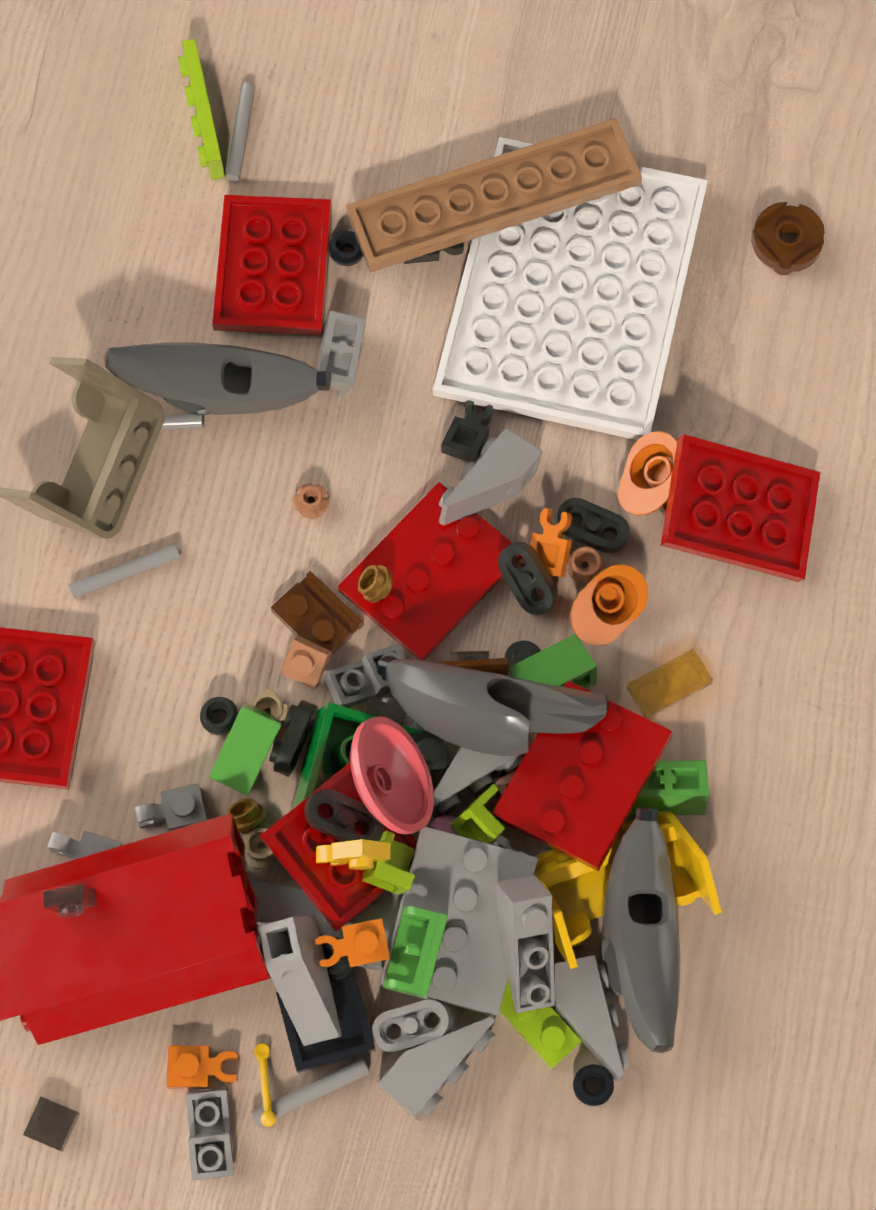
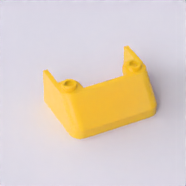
[534,811,722,969]

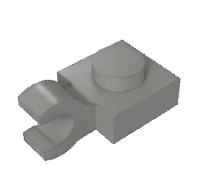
[135,783,207,831]
[47,831,122,860]

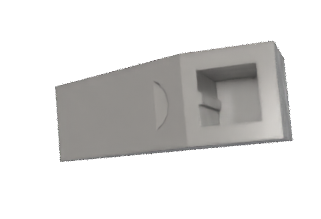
[439,428,543,526]
[431,745,530,817]
[496,875,555,1013]
[257,916,342,1046]
[554,955,629,1081]
[378,1016,496,1120]

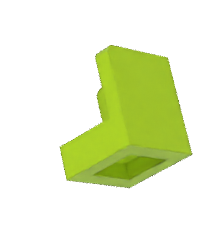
[450,783,505,844]
[361,830,415,895]

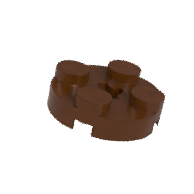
[751,202,825,275]

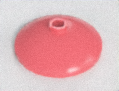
[350,716,434,834]

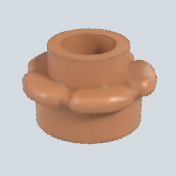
[293,483,330,519]
[567,547,604,583]

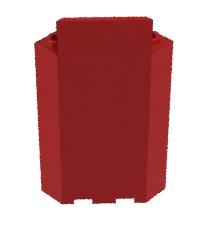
[0,813,270,1045]

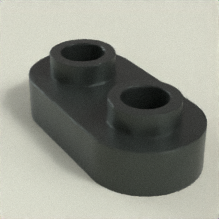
[557,498,629,553]
[498,541,558,615]
[269,700,318,777]
[304,789,384,842]

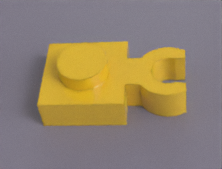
[316,839,390,870]

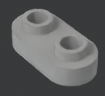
[372,999,453,1052]

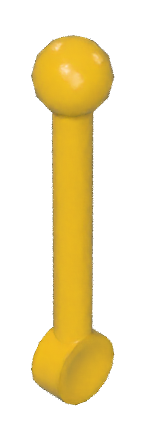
[254,1043,277,1127]

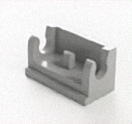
[316,310,366,397]

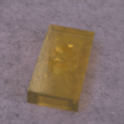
[626,648,713,719]

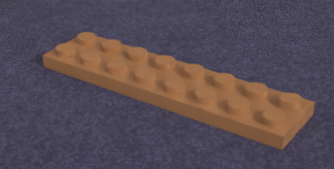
[346,118,642,273]

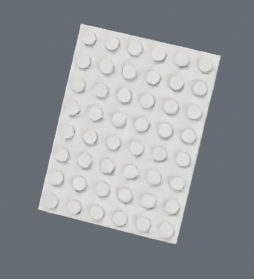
[433,137,708,440]

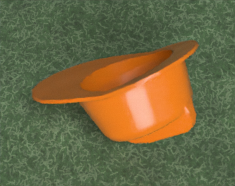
[618,431,677,516]
[570,564,648,647]

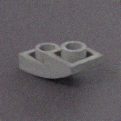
[323,644,405,708]
[186,1088,234,1180]

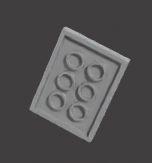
[379,826,538,1016]

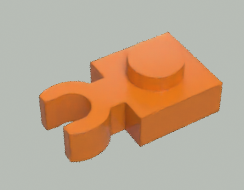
[530,508,572,578]
[315,918,390,967]
[167,1045,239,1089]

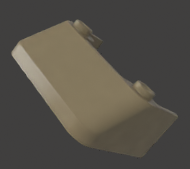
[0,357,164,539]

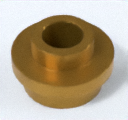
[358,565,393,603]
[227,798,265,834]

